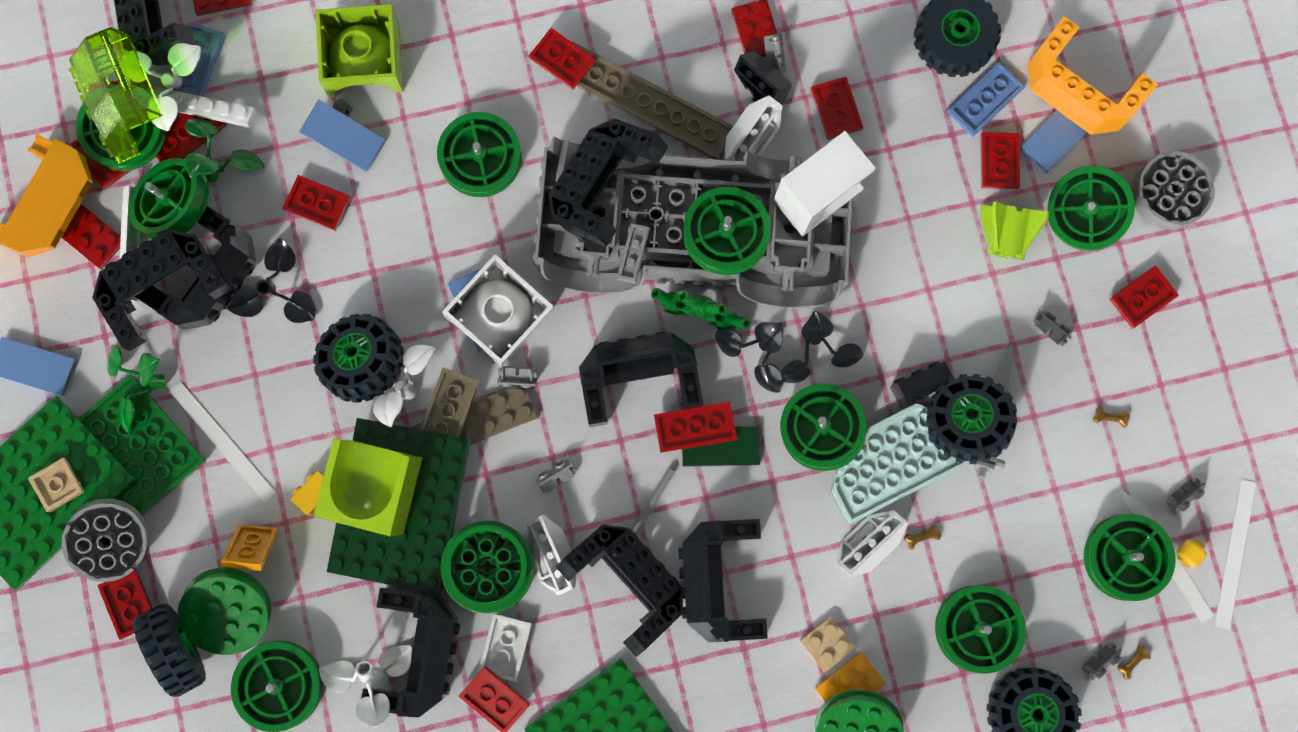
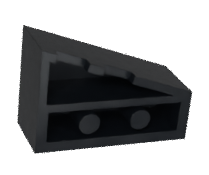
[734,51,792,106]
[890,361,953,408]

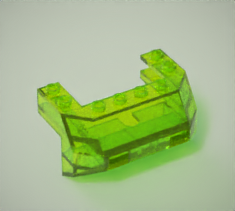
[69,27,163,163]

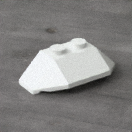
[724,96,783,162]
[837,510,908,577]
[526,515,577,596]

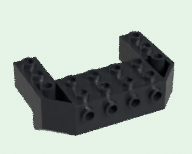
[114,0,194,66]
[548,118,668,247]
[134,206,256,330]
[92,229,232,351]
[579,331,704,427]
[678,519,768,642]
[556,524,683,657]
[361,588,460,718]

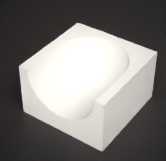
[773,131,876,237]
[442,254,553,367]

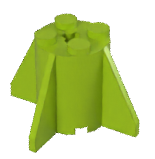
[980,202,1050,260]

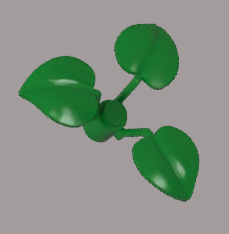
[185,118,265,182]
[107,345,165,432]

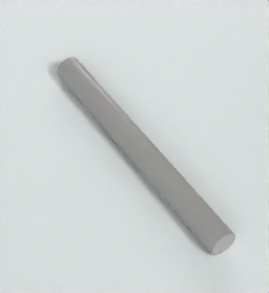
[630,468,675,534]

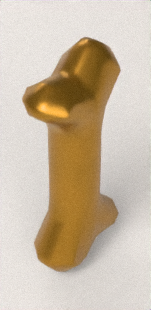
[1093,407,1130,428]
[904,524,942,550]
[1117,645,1151,679]

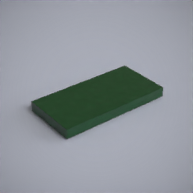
[682,426,760,467]

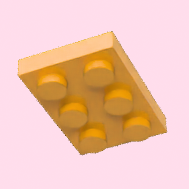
[221,524,278,571]
[815,652,886,702]

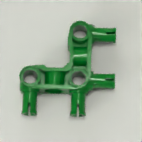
[651,288,751,330]

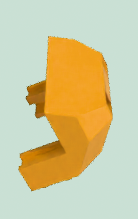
[1027,16,1158,135]
[0,134,93,258]

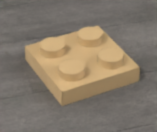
[28,458,85,513]
[800,616,855,672]

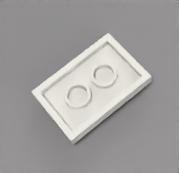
[478,614,532,682]

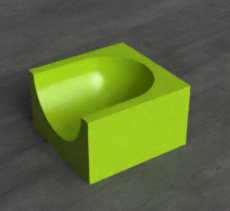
[315,4,403,97]
[313,438,423,536]

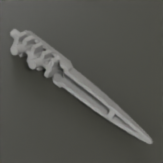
[974,345,1013,479]

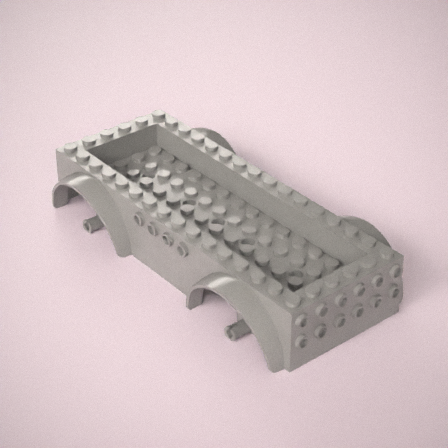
[533,137,853,308]

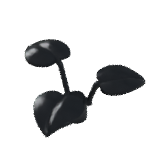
[227,238,316,323]
[781,311,864,383]
[715,322,783,393]

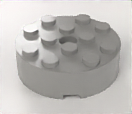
[1132,151,1215,230]
[62,498,149,582]

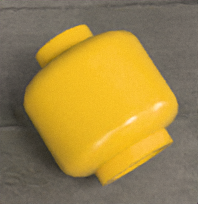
[1176,539,1207,568]

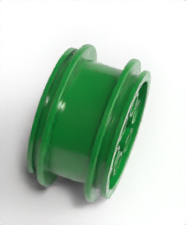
[441,520,535,613]

